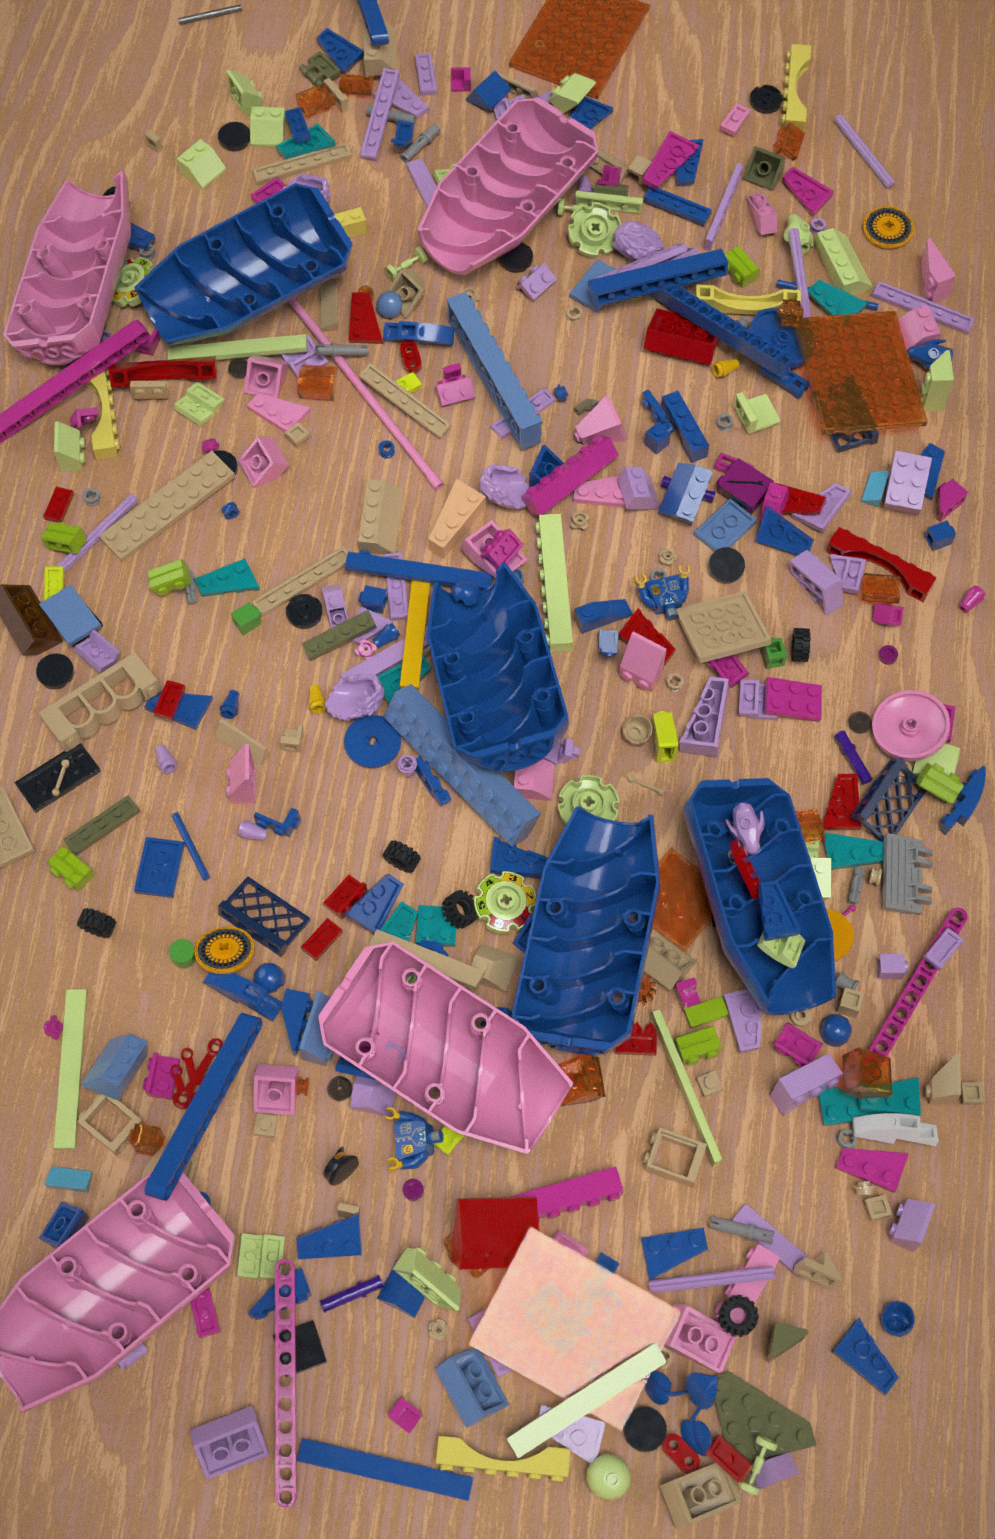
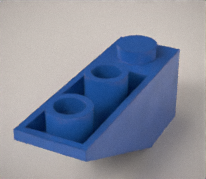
[281,989,313,1057]
[248,1268,312,1320]

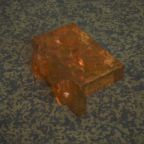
[339,74,374,95]
[295,83,336,116]
[773,122,805,161]
[861,573,901,604]

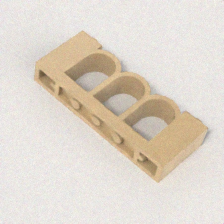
[39,652,162,752]

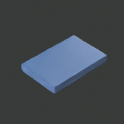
[569,259,615,313]
[694,499,757,552]
[39,585,101,646]

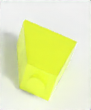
[652,711,678,763]

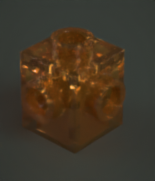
[778,299,804,327]

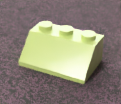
[918,350,954,411]
[393,1248,461,1311]

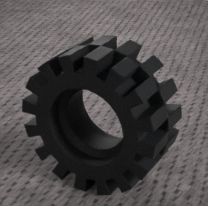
[791,628,811,662]
[383,840,421,873]
[441,890,478,929]
[77,908,117,938]
[718,1295,759,1337]

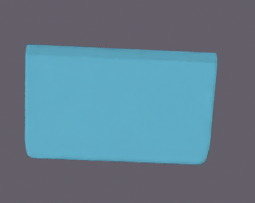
[861,471,889,507]
[45,1167,93,1193]

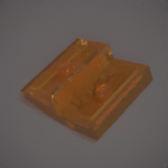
[795,808,826,844]

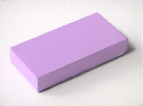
[923,928,964,971]

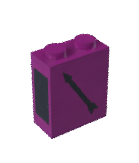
[716,458,774,515]

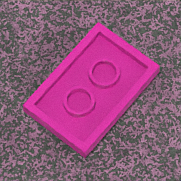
[765,677,822,722]

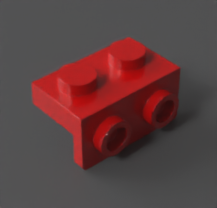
[323,874,367,919]

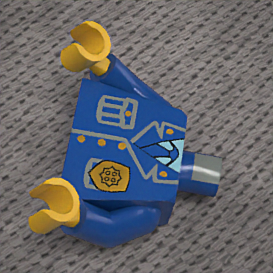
[633,564,690,620]
[384,1107,444,1173]

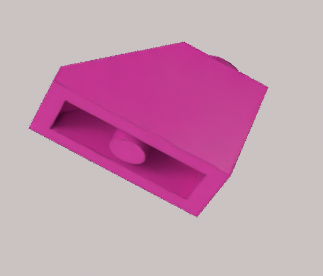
[937,478,968,522]
[759,483,789,523]

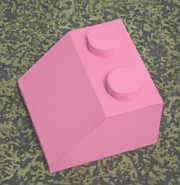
[892,306,941,354]
[244,355,288,398]
[238,436,289,488]
[514,759,554,801]
[254,1064,299,1115]

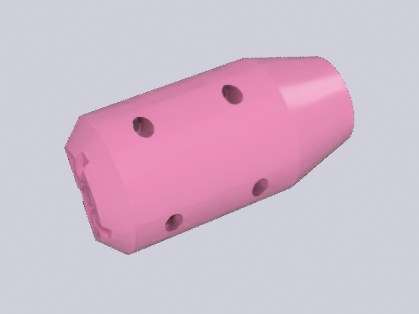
[417,98,598,275]
[3,171,131,365]
[318,941,573,1154]
[0,1170,235,1413]

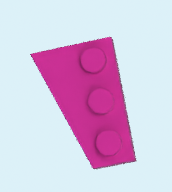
[782,166,834,217]
[835,1148,909,1193]

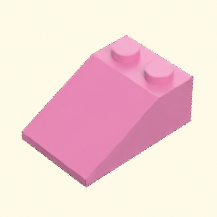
[921,238,956,303]
[461,520,528,578]
[619,632,666,692]
[227,744,255,804]
[658,1303,737,1374]

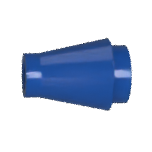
[372,623,400,648]
[219,690,240,719]

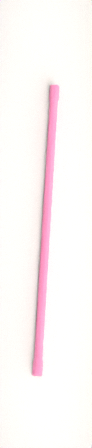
[288,298,444,491]

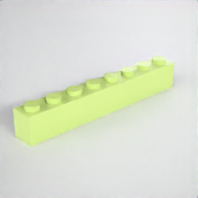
[535,514,573,653]

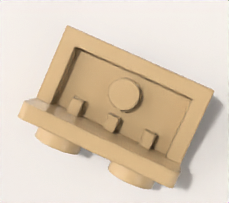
[130,381,169,399]

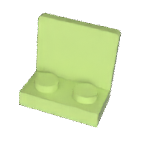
[734,392,780,434]

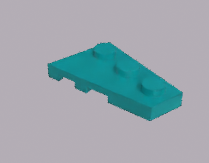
[276,124,336,159]
[808,279,868,328]
[858,1077,921,1116]

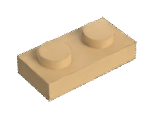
[323,78,348,113]

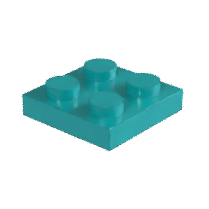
[416,905,458,947]

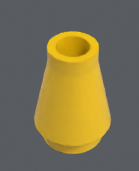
[712,359,739,378]
[308,685,326,714]

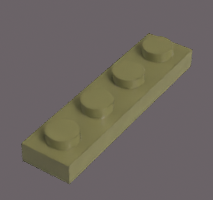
[302,610,377,661]
[64,795,140,855]

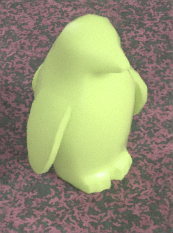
[783,214,814,255]

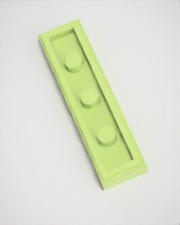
[575,191,643,214]

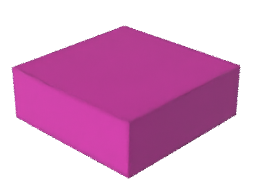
[443,363,461,381]

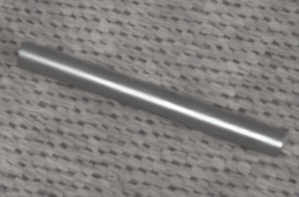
[178,4,242,25]

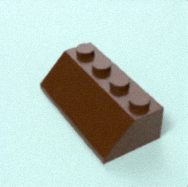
[0,584,63,655]

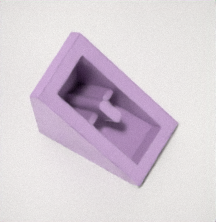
[750,1452,799,1489]

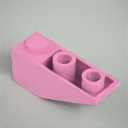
[746,193,777,235]

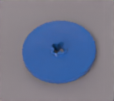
[344,715,401,768]

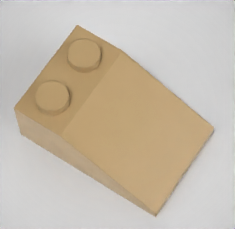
[660,1463,742,1530]

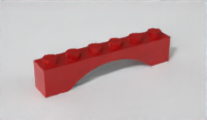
[108,356,218,387]
[826,527,937,603]

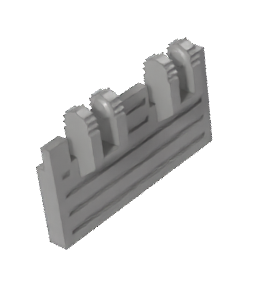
[882,833,933,915]

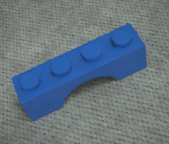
[661,390,709,463]

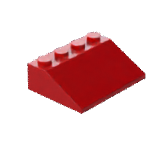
[643,308,719,365]
[450,1197,541,1270]

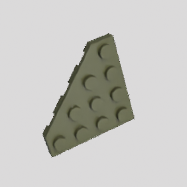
[715,1372,817,1462]

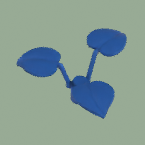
[643,1370,718,1456]

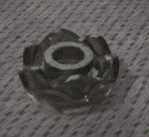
[228,358,248,379]
[848,711,872,734]
[327,1076,352,1102]

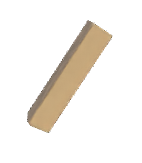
[491,70,539,99]
[321,281,338,331]
[216,719,269,766]

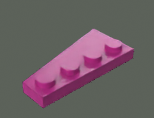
[641,131,699,190]

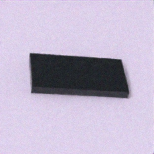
[14,743,101,813]

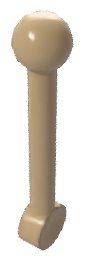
[52,760,70,796]
[628,775,665,795]

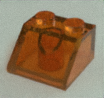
[297,364,337,401]
[842,1047,892,1099]
[558,1054,606,1106]

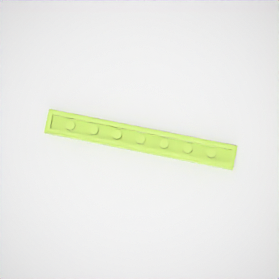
[168,334,307,360]
[54,989,88,1150]
[651,1010,722,1167]
[507,1342,667,1458]

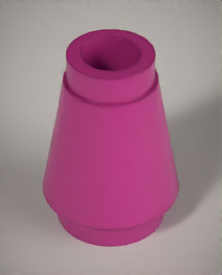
[959,585,986,613]

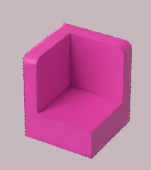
[451,67,471,92]
[597,165,622,185]
[136,329,160,356]
[872,603,904,625]
[674,977,701,1011]
[388,1398,423,1433]

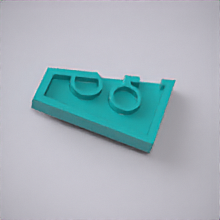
[194,558,260,597]
[377,655,431,705]
[821,832,884,870]
[380,901,418,941]
[818,1088,880,1126]

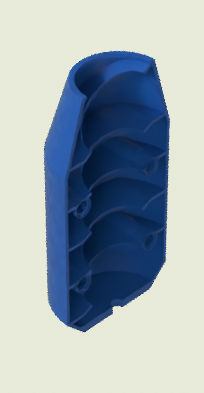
[134,183,353,346]
[427,562,569,771]
[683,778,836,1015]
[512,806,661,1056]

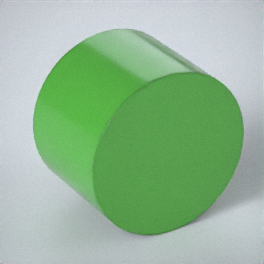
[169,939,196,968]

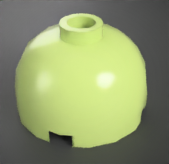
[586,1453,631,1501]

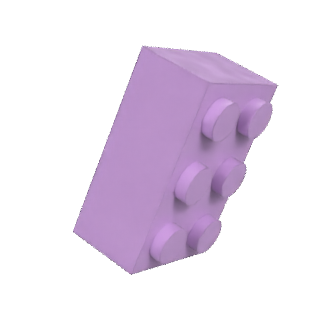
[883,451,932,515]

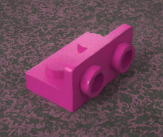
[70,407,98,430]
[480,529,524,569]
[143,1052,181,1100]

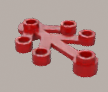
[170,1038,223,1109]

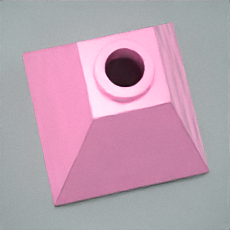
[574,395,628,445]

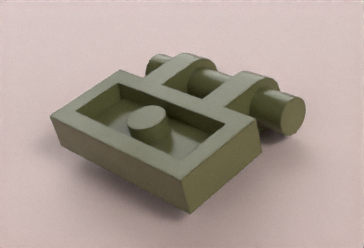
[299,51,341,89]

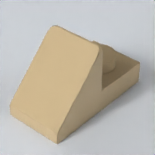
[793,1251,842,1289]

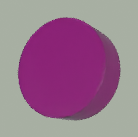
[878,645,898,665]
[403,1179,424,1201]

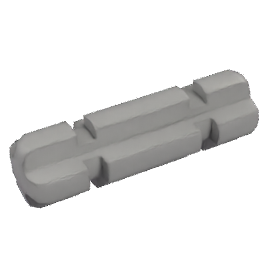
[185,570,198,604]
[848,867,865,905]

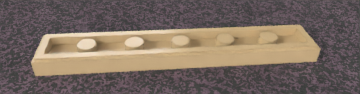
[252,142,352,185]
[359,363,451,440]
[251,546,348,618]
[368,929,485,990]

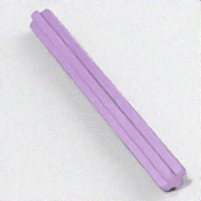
[834,114,895,188]
[789,228,812,325]
[57,494,138,572]
[649,1266,775,1293]

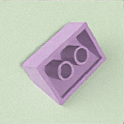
[190,1405,269,1480]

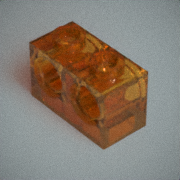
[129,1123,166,1156]

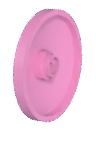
[872,690,950,761]

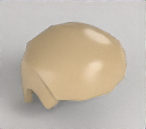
[622,715,653,745]

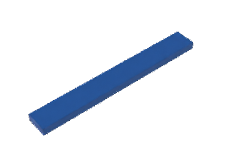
[345,551,493,591]
[297,1438,473,1501]

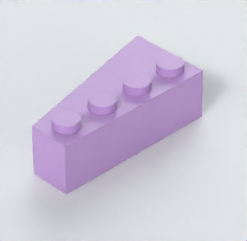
[679,677,729,757]

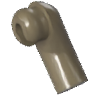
[574,399,600,415]

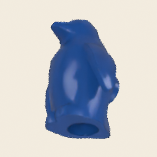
[906,339,953,371]

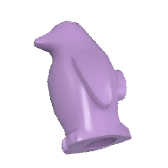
[726,803,765,854]

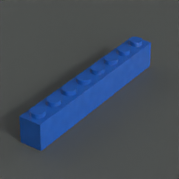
[589,249,728,307]

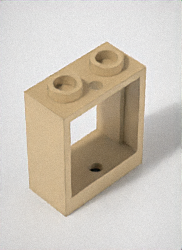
[77,1093,145,1157]
[643,1127,707,1188]

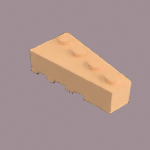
[428,479,486,559]

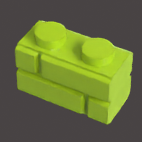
[725,246,760,287]
[41,522,87,554]
[148,559,192,596]
[916,763,964,804]
[47,846,95,892]
[674,1026,722,1066]

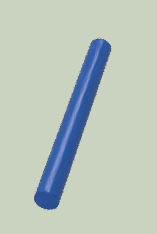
[171,812,210,881]

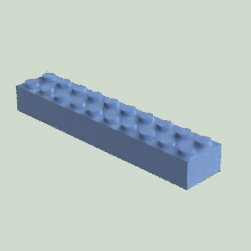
[447,292,543,450]
[384,684,541,847]

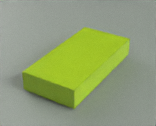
[684,996,729,1029]

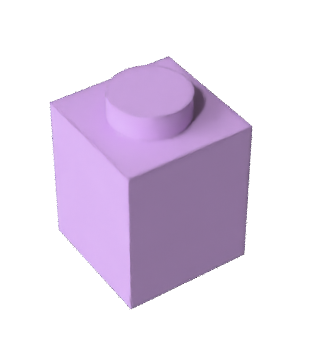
[877,954,908,979]

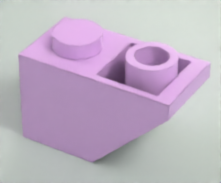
[321,584,348,628]

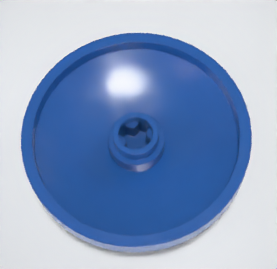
[749,308,816,368]

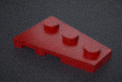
[349,292,384,344]
[775,483,827,515]
[618,608,675,666]
[821,774,861,830]
[730,839,761,899]

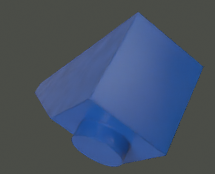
[574,599,633,634]

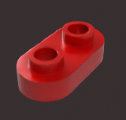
[400,341,422,373]
[662,1434,700,1474]

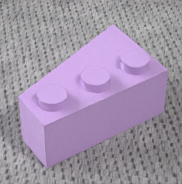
[790,550,843,615]
[770,1053,843,1116]

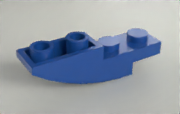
[383,321,455,345]
[940,765,986,835]
[203,972,282,1022]

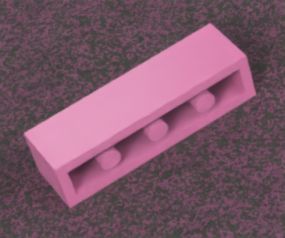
[714,1244,781,1324]

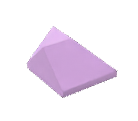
[350,1076,396,1117]

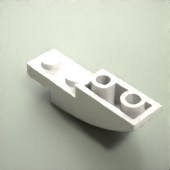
[852,1113,939,1146]

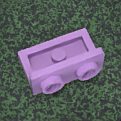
[515,263,557,302]
[74,630,119,673]

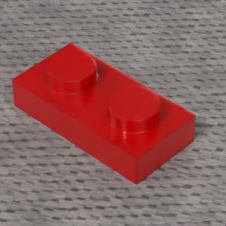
[43,486,74,523]
[153,680,186,721]
[301,918,343,961]
[706,1435,754,1483]

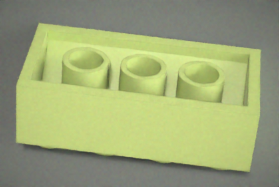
[814,228,873,295]

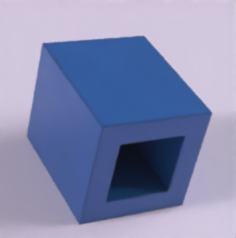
[644,422,671,455]
[924,521,956,551]
[359,585,388,614]

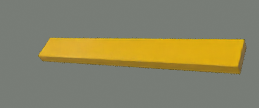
[400,580,430,691]

